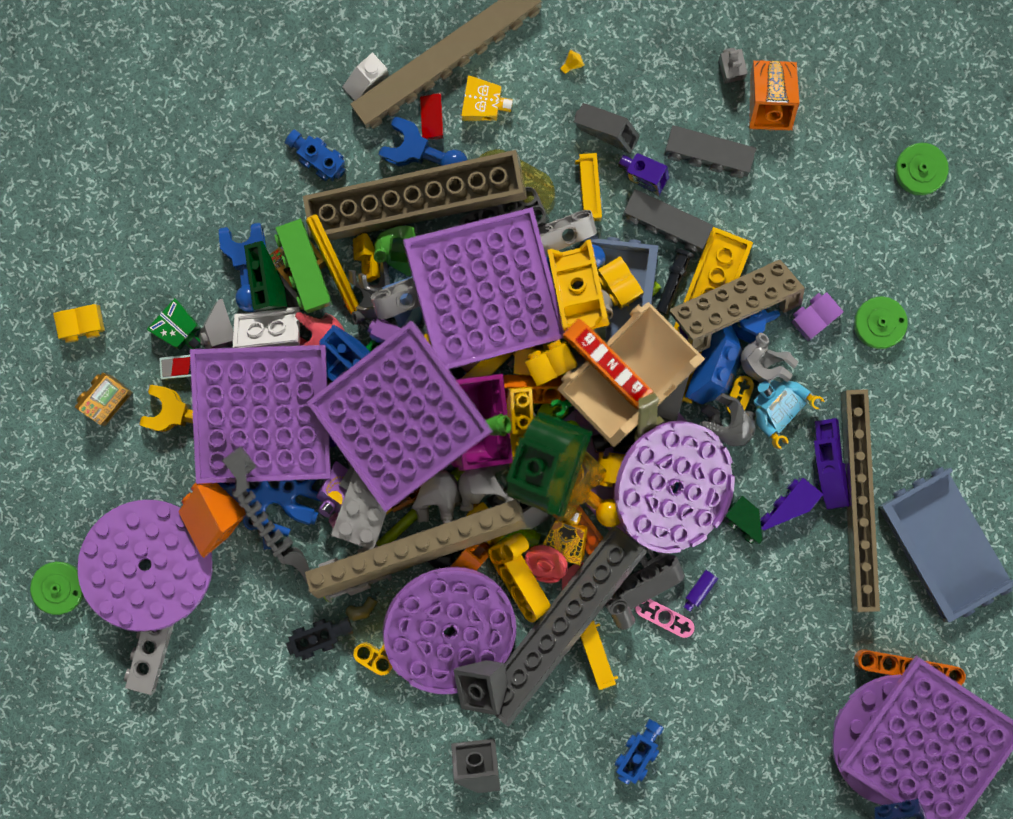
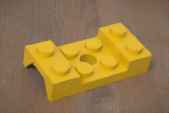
[548,239,610,332]

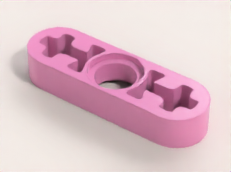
[635,599,694,638]

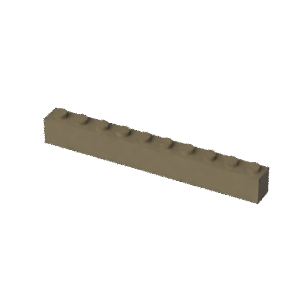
[350,0,542,129]
[841,389,880,612]
[305,500,527,599]

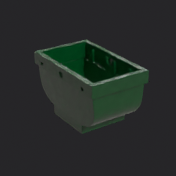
[506,412,592,517]

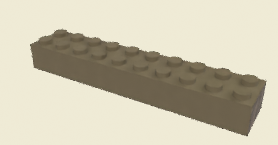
[303,150,527,243]

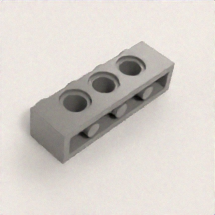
[124,624,174,695]

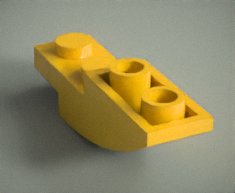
[507,387,533,467]

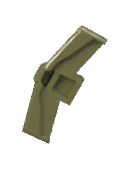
[634,393,664,442]

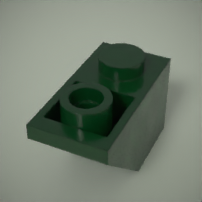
[724,496,762,545]

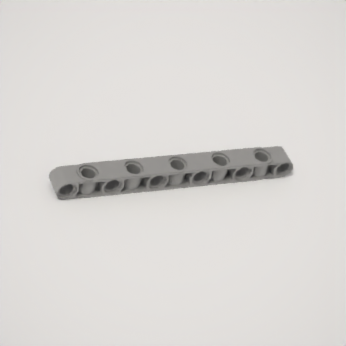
[371,210,597,319]

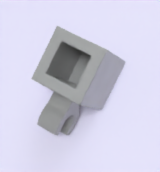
[718,48,748,84]

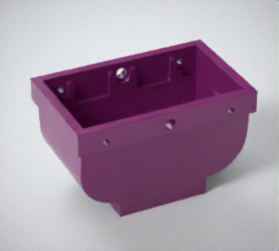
[451,374,513,470]

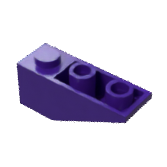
[760,478,824,531]

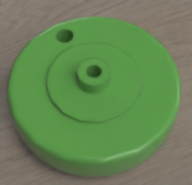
[895,143,949,196]
[854,296,908,349]
[30,562,84,615]

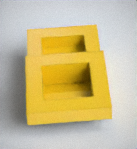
[353,233,380,283]

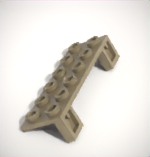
[670,260,805,352]

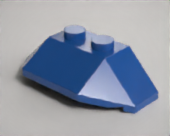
[319,325,370,381]
[685,325,744,405]

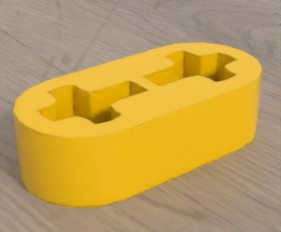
[725,376,754,415]

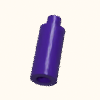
[684,570,718,612]

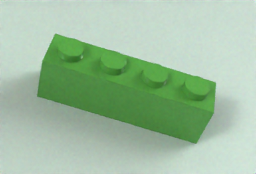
[274,219,333,313]

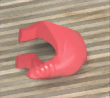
[295,312,345,346]

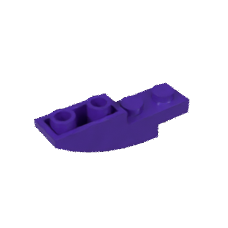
[814,418,849,509]

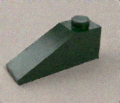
[244,241,287,311]

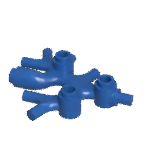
[218,479,322,549]

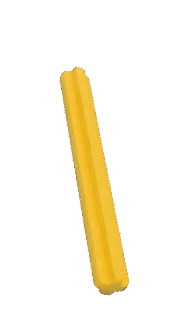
[306,214,359,315]

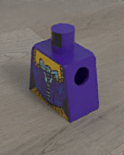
[618,153,669,196]

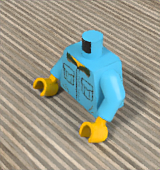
[754,380,824,449]

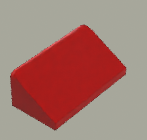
[420,93,444,139]

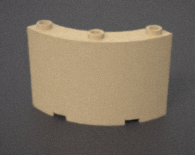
[558,302,705,447]

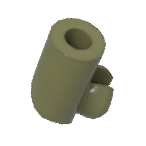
[345,596,378,621]

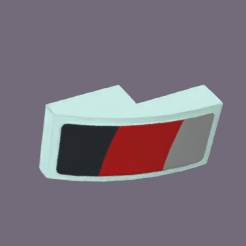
[159,355,191,380]

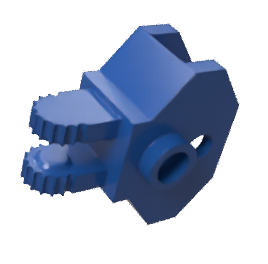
[732,306,781,343]

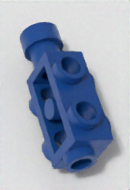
[285,129,346,181]
[614,719,664,785]

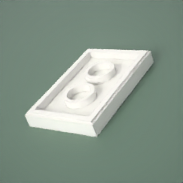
[233,307,300,348]

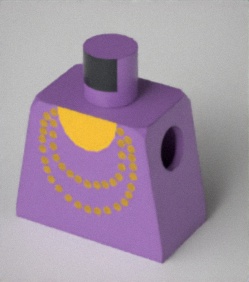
[316,461,348,517]

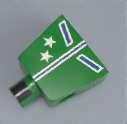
[147,298,202,350]

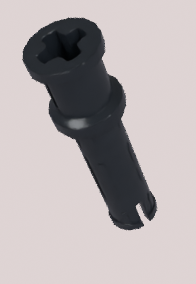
[656,248,694,315]

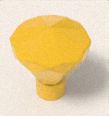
[560,50,584,74]

